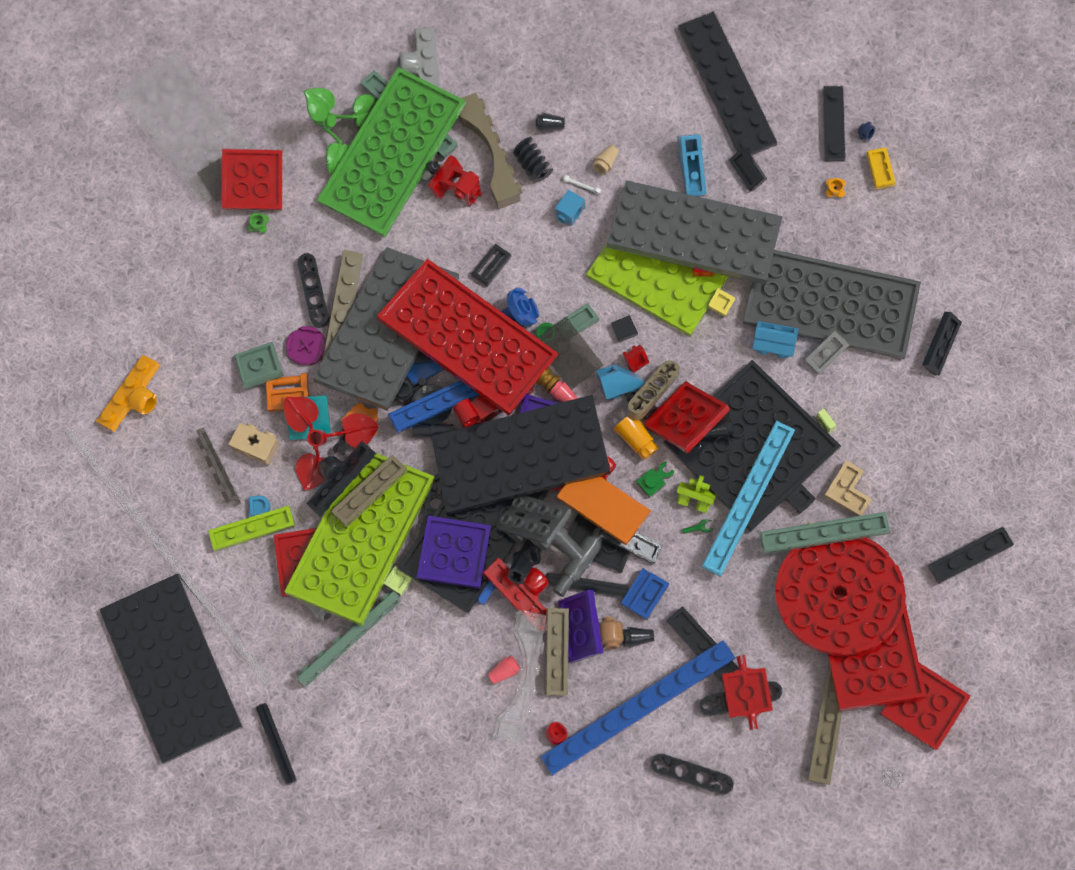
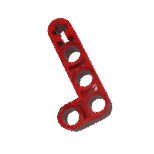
[453,388,534,428]

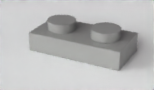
[805,330,850,374]

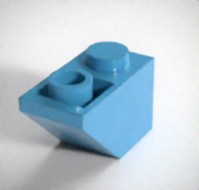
[596,364,645,399]

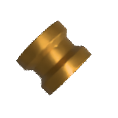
[536,368,561,393]

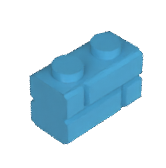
[752,321,799,358]

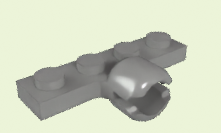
[397,28,440,88]

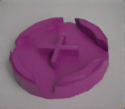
[286,326,326,366]

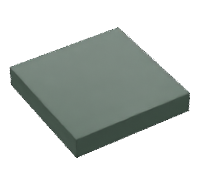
[234,341,284,389]

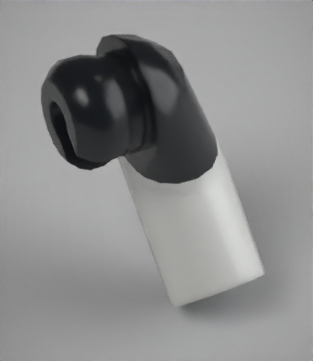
[422,161,440,180]

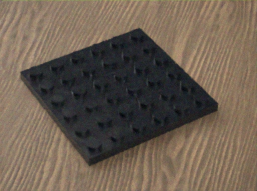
[663,360,841,532]

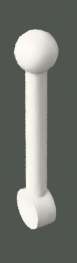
[562,175,601,195]

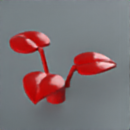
[284,396,379,490]

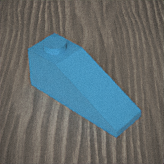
[677,133,707,196]

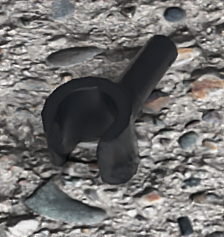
[333,428,347,455]

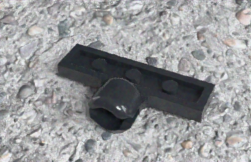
[306,441,377,517]

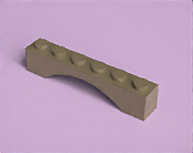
[459,93,523,210]

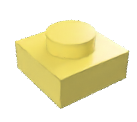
[707,288,736,317]

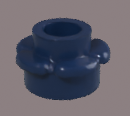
[858,122,876,141]

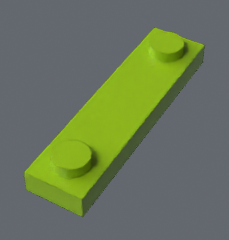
[208,505,296,552]

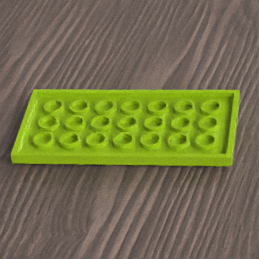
[285,454,435,626]

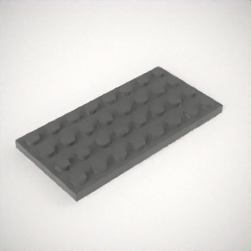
[607,180,783,285]
[313,247,459,411]
[743,250,921,359]

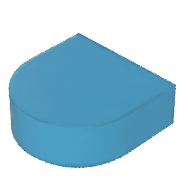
[248,496,271,517]

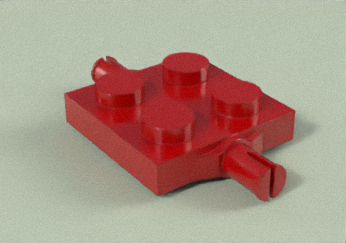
[722,655,773,730]

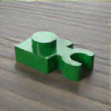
[636,462,674,498]

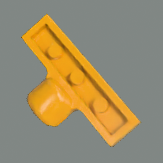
[96,354,161,432]

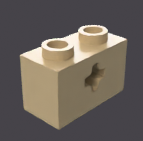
[228,423,280,466]

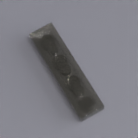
[196,427,241,507]

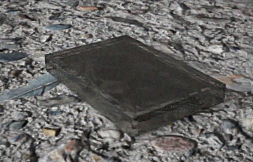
[538,317,604,390]

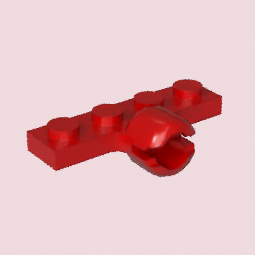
[482,558,549,635]

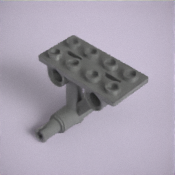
[496,496,603,597]

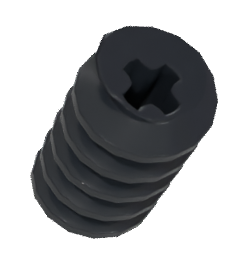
[513,137,553,182]

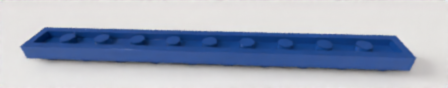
[540,640,736,776]

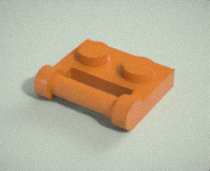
[266,373,309,412]

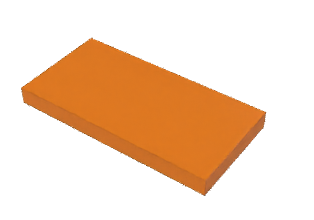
[557,476,651,546]

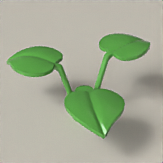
[303,88,378,176]

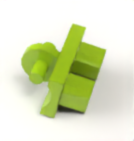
[677,475,716,513]

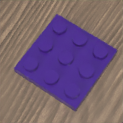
[417,516,491,589]

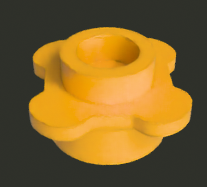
[825,178,846,198]

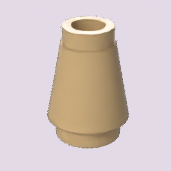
[593,145,619,175]

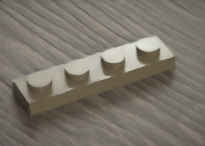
[331,455,407,528]
[545,608,569,695]

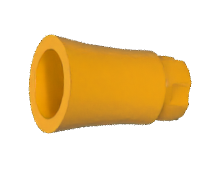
[613,416,659,461]

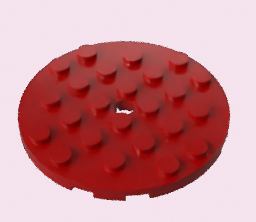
[775,538,906,656]

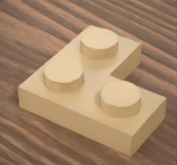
[824,460,872,516]

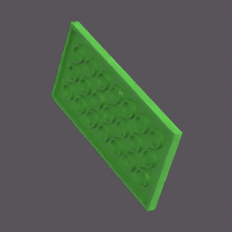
[317,67,466,238]

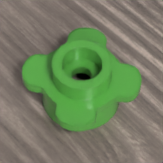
[248,213,270,233]

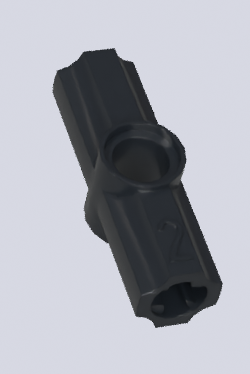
[507,539,542,585]

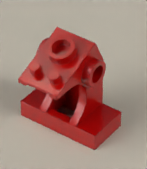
[428,155,483,206]

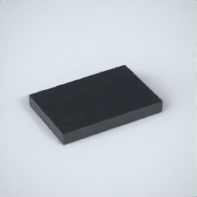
[569,513,630,573]

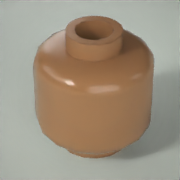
[599,617,624,650]

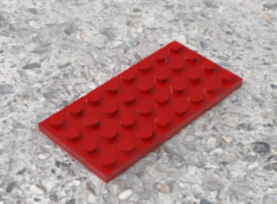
[377,258,559,416]

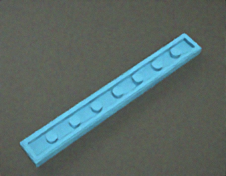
[702,421,795,577]

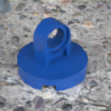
[501,287,539,327]

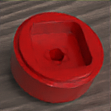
[545,722,568,745]

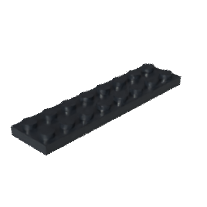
[678,11,778,155]

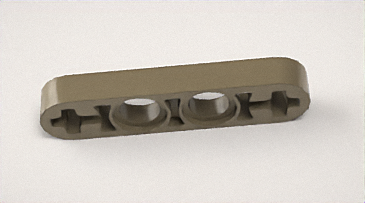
[627,360,680,420]

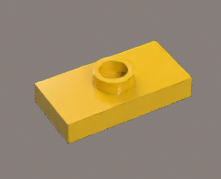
[866,147,896,190]

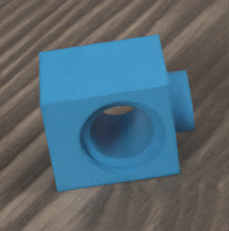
[555,189,585,225]

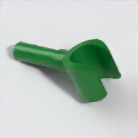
[682,519,714,534]

